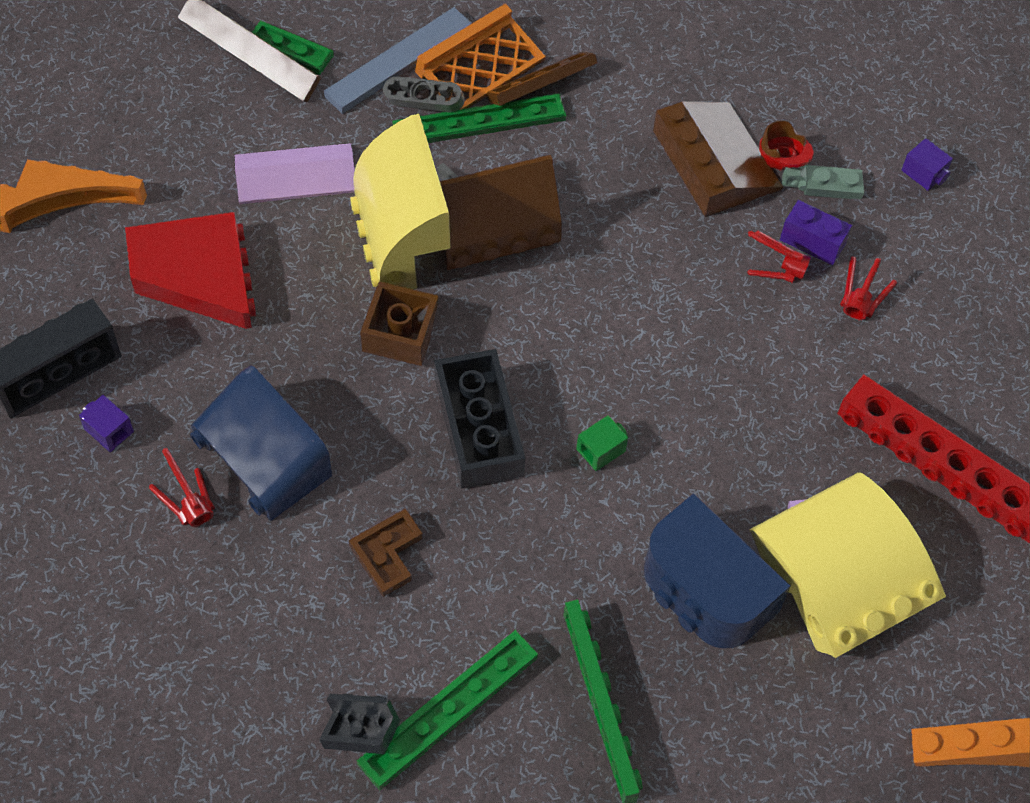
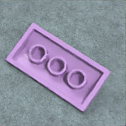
[235,143,355,204]

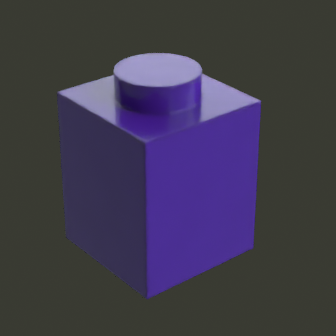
[901,138,953,190]
[79,395,134,452]

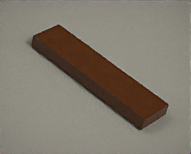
[486,51,598,106]

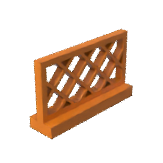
[415,3,546,110]

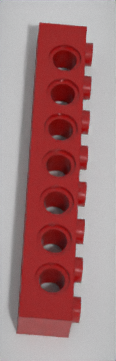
[837,374,1030,543]

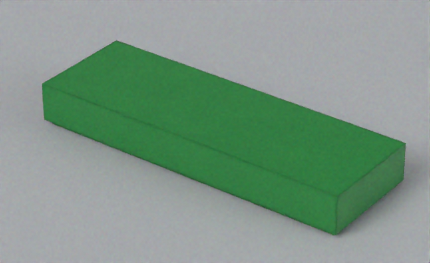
[252,20,334,75]

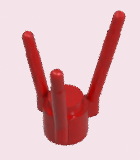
[747,231,811,283]
[840,256,897,320]
[149,448,215,527]

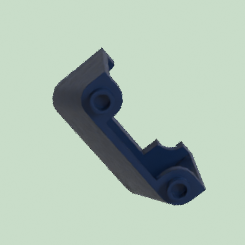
[190,365,332,521]

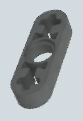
[383,76,465,112]

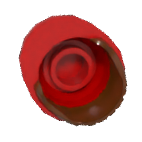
[759,120,814,171]

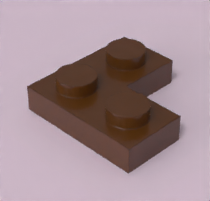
[349,508,423,597]

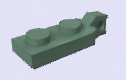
[782,165,864,199]

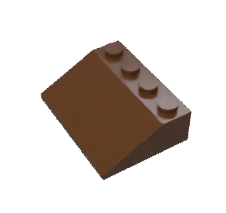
[653,101,783,217]
[440,154,562,271]

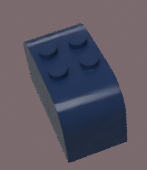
[644,493,790,649]

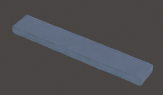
[324,7,472,114]

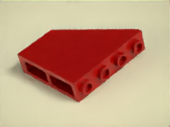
[125,212,256,329]

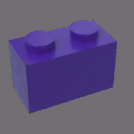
[780,200,852,266]

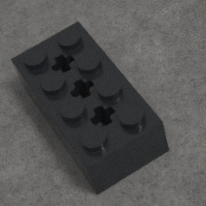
[0,298,122,419]
[434,349,525,489]

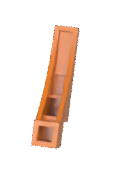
[0,160,147,233]
[912,718,1030,767]

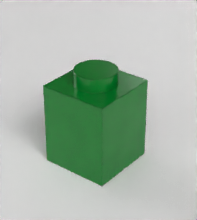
[576,415,628,471]

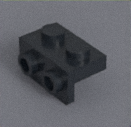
[319,693,401,755]

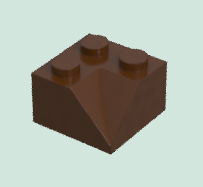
[360,281,439,366]

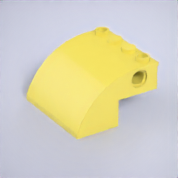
[350,114,451,289]
[749,473,946,658]

